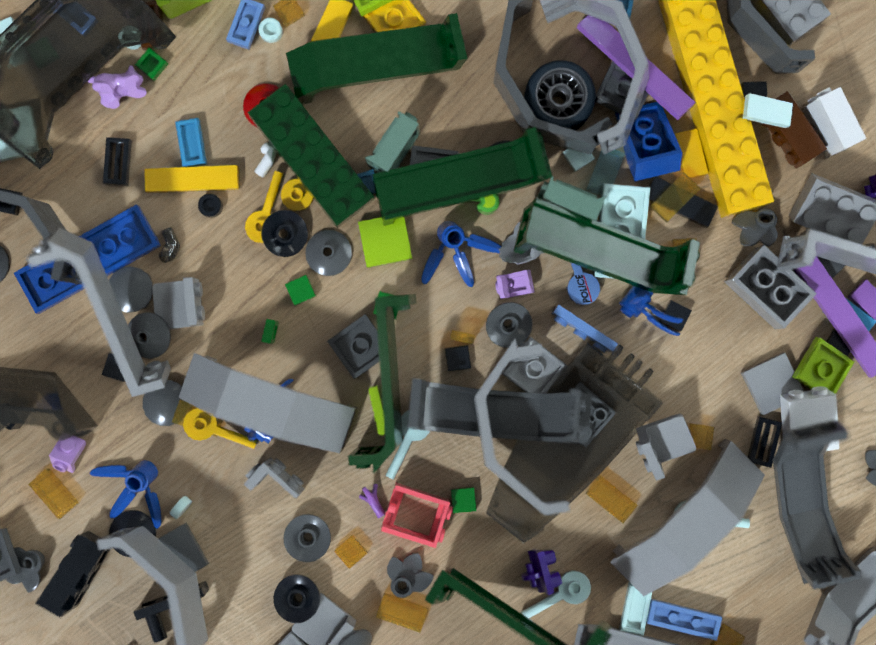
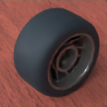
[524,60,596,131]

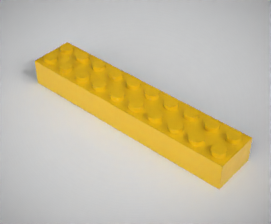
[658,0,774,218]

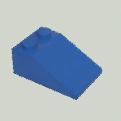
[615,102,683,181]

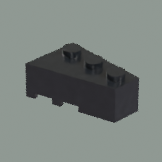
[35,531,111,618]

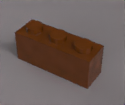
[761,91,827,169]

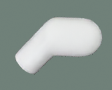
[254,142,277,177]

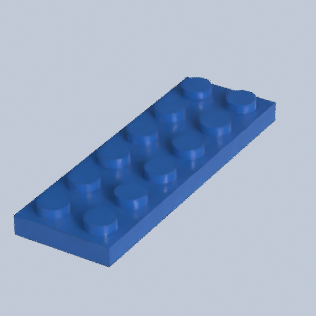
[14,204,161,314]

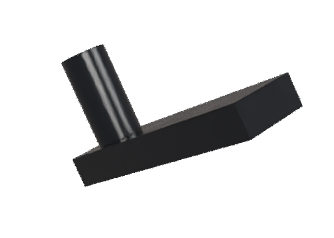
[133,581,209,643]

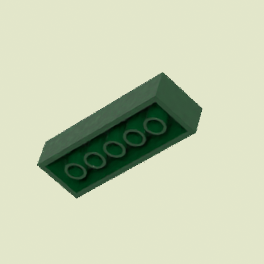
[248,84,374,228]

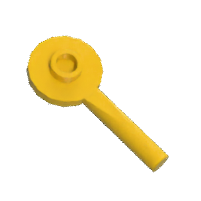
[245,170,283,243]
[281,179,313,211]
[183,408,257,449]

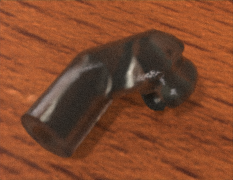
[159,227,180,263]

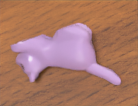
[83,65,147,109]

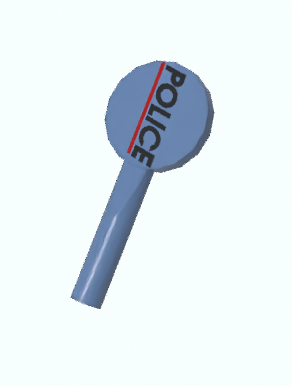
[567,263,600,305]

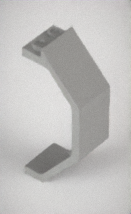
[540,0,649,154]
[474,339,570,515]
[178,353,357,453]
[610,439,765,596]
[97,526,208,645]
[803,546,876,645]

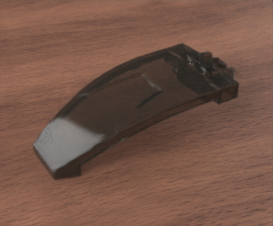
[486,342,663,543]

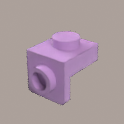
[495,270,535,299]
[49,432,86,473]

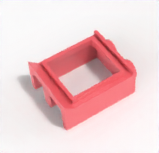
[381,482,453,548]

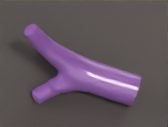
[359,484,386,518]

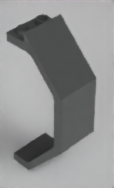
[493,0,613,155]
[727,0,815,74]
[0,190,82,285]
[408,378,592,443]
[773,420,861,590]

